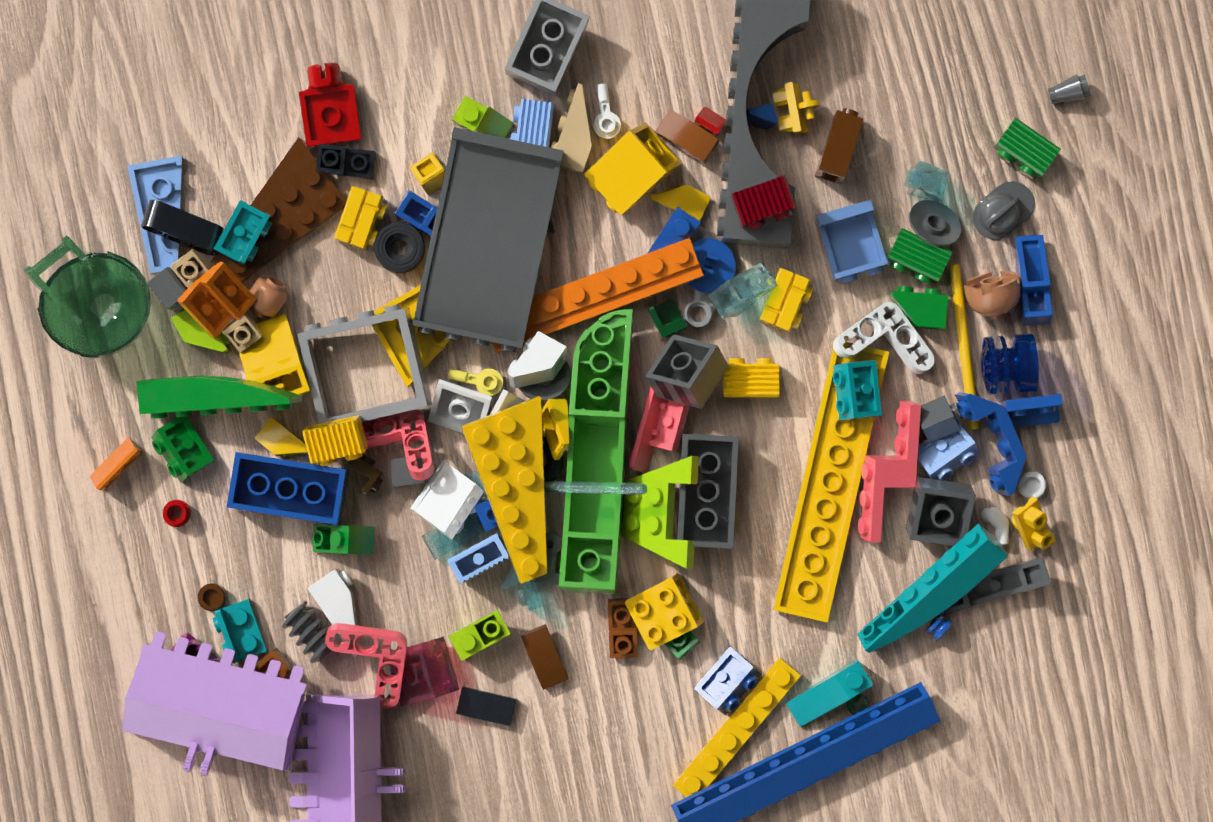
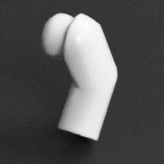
[981,507,1009,544]

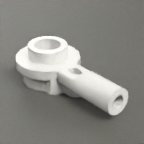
[594,84,621,139]

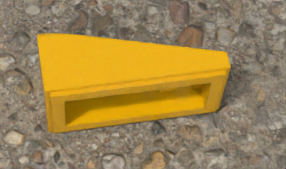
[541,399,569,460]

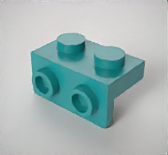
[214,200,272,265]

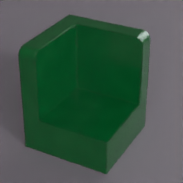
[648,299,687,340]

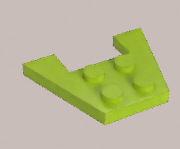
[622,456,699,569]

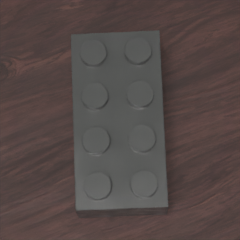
[677,434,739,549]

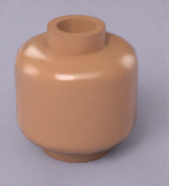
[249,276,288,318]

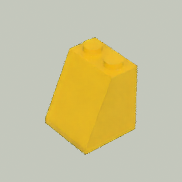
[584,122,682,215]

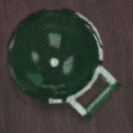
[23,235,151,359]

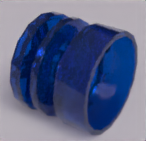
[980,333,1039,395]

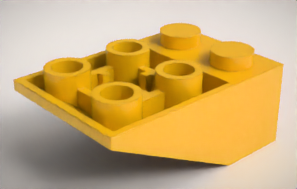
[239,313,311,408]

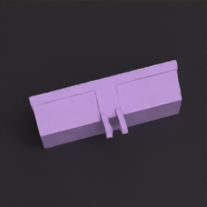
[122,631,307,776]
[289,694,406,822]

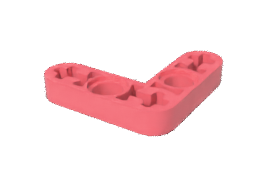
[362,410,434,481]
[325,623,407,709]

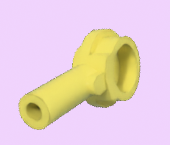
[448,369,503,396]

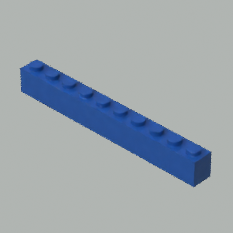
[671,682,940,822]

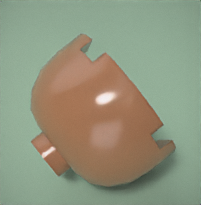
[964,271,1021,320]

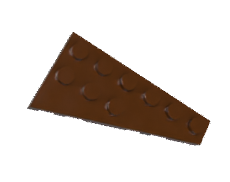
[210,137,347,283]

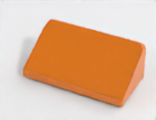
[90,438,142,491]

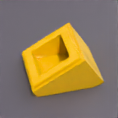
[410,152,445,195]

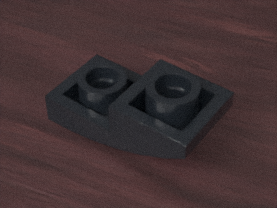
[316,144,376,180]

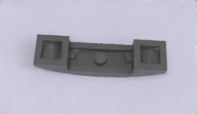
[943,557,1052,615]

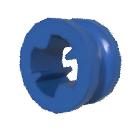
[925,613,952,640]

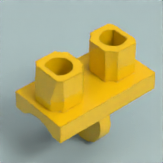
[773,82,821,134]
[1011,496,1055,552]

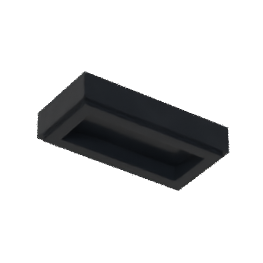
[456,686,517,726]

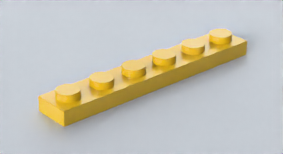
[672,657,801,797]

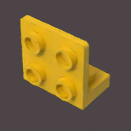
[625,572,704,650]

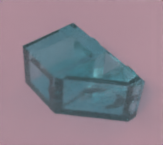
[904,161,949,202]
[708,262,778,319]

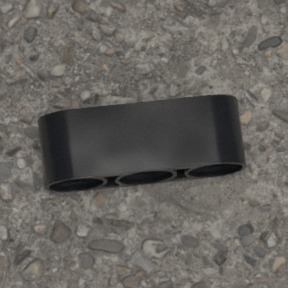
[141,200,224,256]

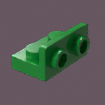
[151,416,214,483]

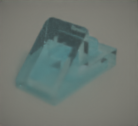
[499,565,540,611]

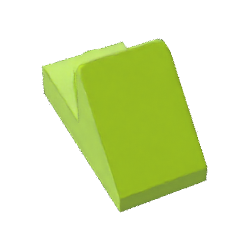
[452,96,514,138]

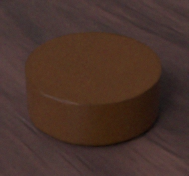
[198,583,227,611]

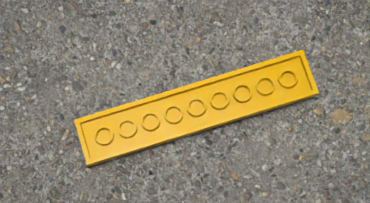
[773,342,889,623]

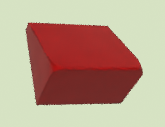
[694,107,726,137]

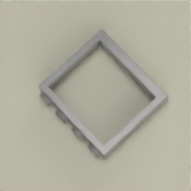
[297,304,432,424]

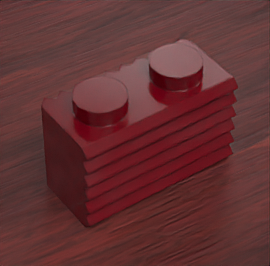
[731,175,796,230]

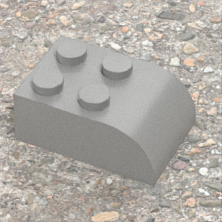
[505,0,590,97]

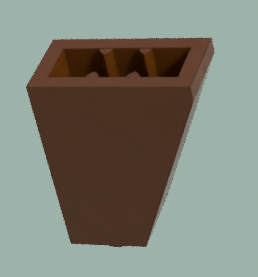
[814,108,864,185]

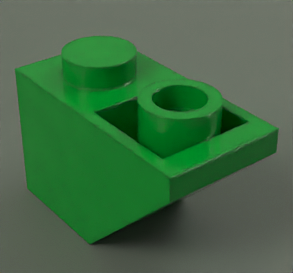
[890,286,948,330]
[312,524,375,554]

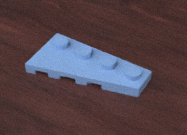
[127,155,182,275]

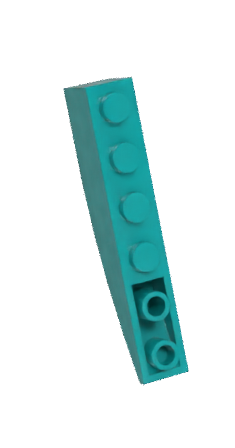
[857,523,1008,653]

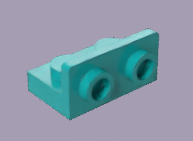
[833,360,882,420]
[213,599,268,664]

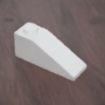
[307,568,360,657]

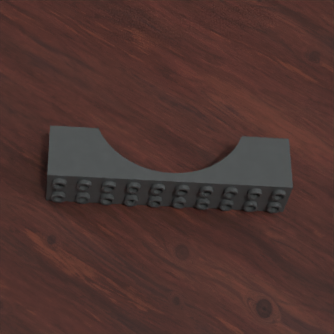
[717,0,810,249]

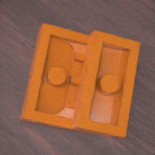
[177,262,257,338]

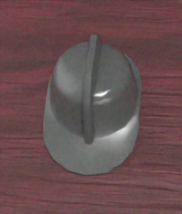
[973,181,1034,239]

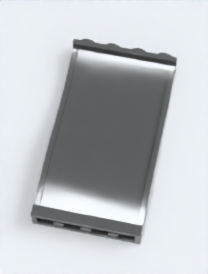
[412,127,564,352]

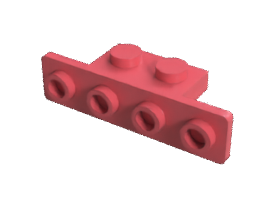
[629,387,690,473]

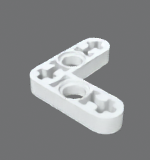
[833,302,934,374]

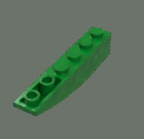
[136,375,302,419]

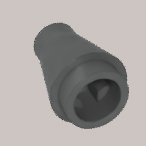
[1048,74,1091,104]

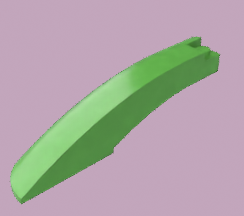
[559,309,633,594]

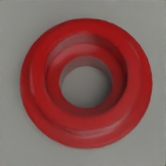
[163,500,191,527]

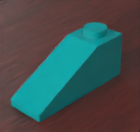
[785,659,873,727]

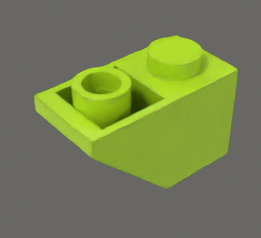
[171,310,231,354]
[448,609,511,661]

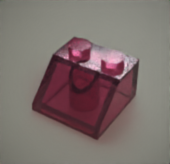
[388,636,459,706]

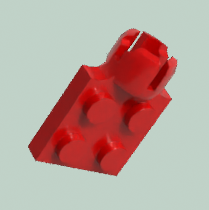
[299,62,362,147]

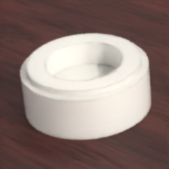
[1017,472,1046,499]

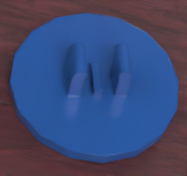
[687,238,736,293]

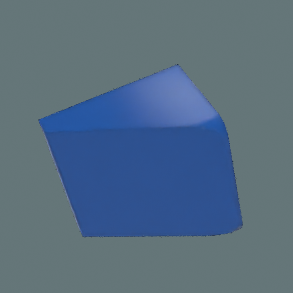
[746,104,778,130]

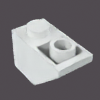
[508,331,568,388]

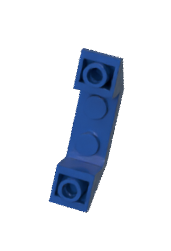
[955,392,1027,496]

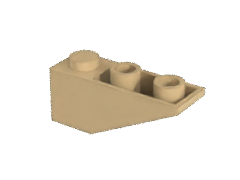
[551,83,592,176]

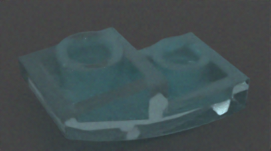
[422,513,485,560]

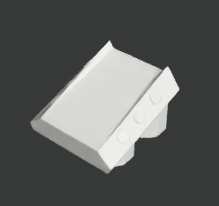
[410,461,484,540]

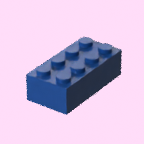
[227,452,349,525]

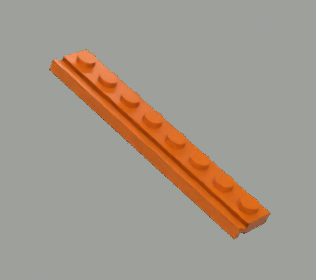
[493,238,704,353]

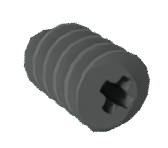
[282,600,332,664]

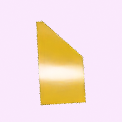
[649,184,711,220]
[254,417,308,459]

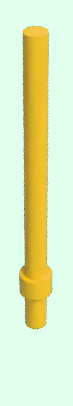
[949,264,980,430]

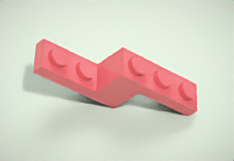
[858,401,921,542]

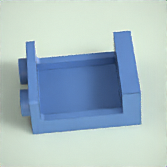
[815,199,889,284]

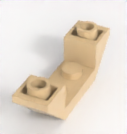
[170,249,262,353]

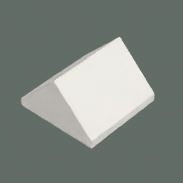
[428,379,494,433]

